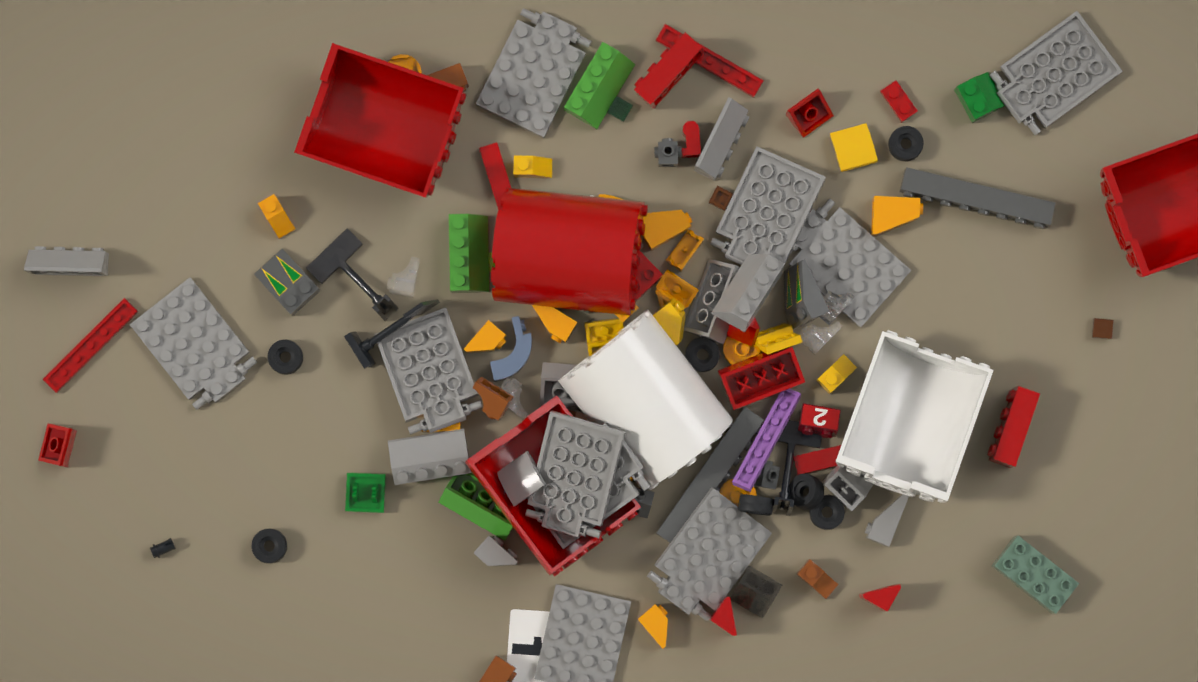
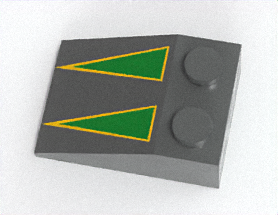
[254,249,321,316]
[784,259,829,329]

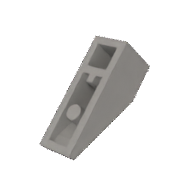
[865,494,909,547]

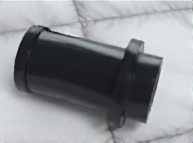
[150,538,176,558]

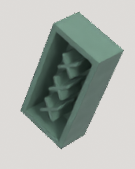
[992,535,1079,614]

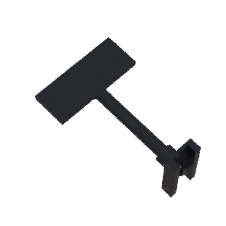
[306,228,399,321]
[344,299,440,369]
[766,417,822,516]

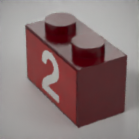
[798,403,841,438]

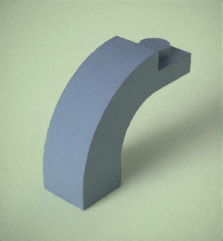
[490,316,532,382]

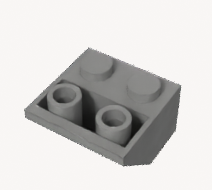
[822,465,874,511]
[474,536,518,566]

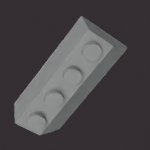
[694,97,749,181]
[24,246,109,276]
[711,254,785,332]
[684,259,740,344]
[540,362,579,409]
[388,429,471,485]

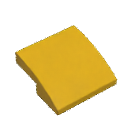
[830,123,878,172]
[584,318,624,356]
[755,323,802,354]

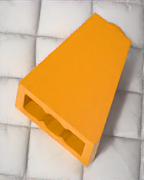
[871,196,923,236]
[642,210,692,251]

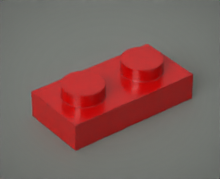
[880,80,918,123]

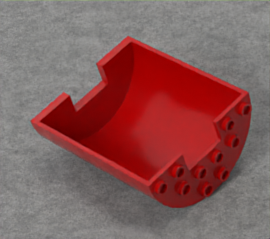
[294,43,467,198]
[1100,134,1198,277]
[491,188,648,316]
[465,395,641,577]

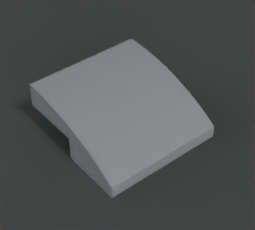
[497,451,546,506]

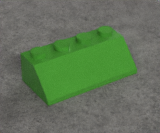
[564,42,635,129]
[449,214,489,293]
[438,471,513,541]

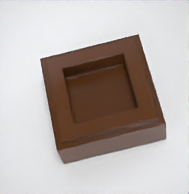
[709,186,733,211]
[1092,318,1114,339]

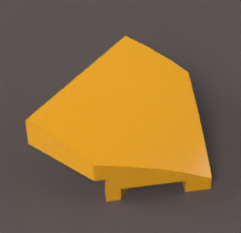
[655,269,699,309]

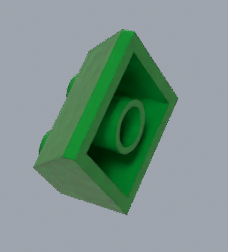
[954,72,1005,123]

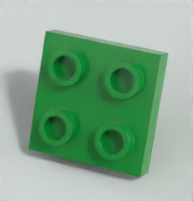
[345,473,386,513]

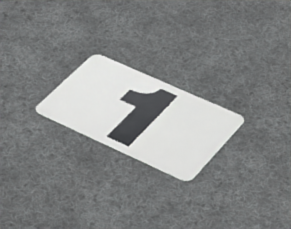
[507,609,550,682]

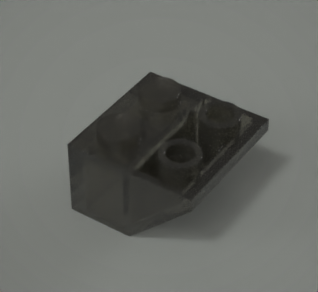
[730,566,783,618]

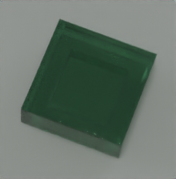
[607,96,633,123]

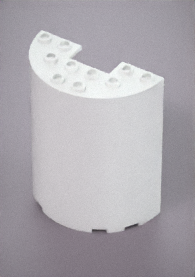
[558,309,733,490]
[836,330,993,503]

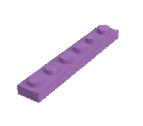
[732,389,801,492]

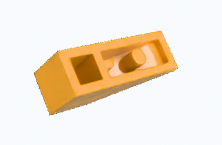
[531,305,577,344]

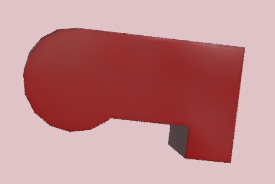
[681,121,701,158]

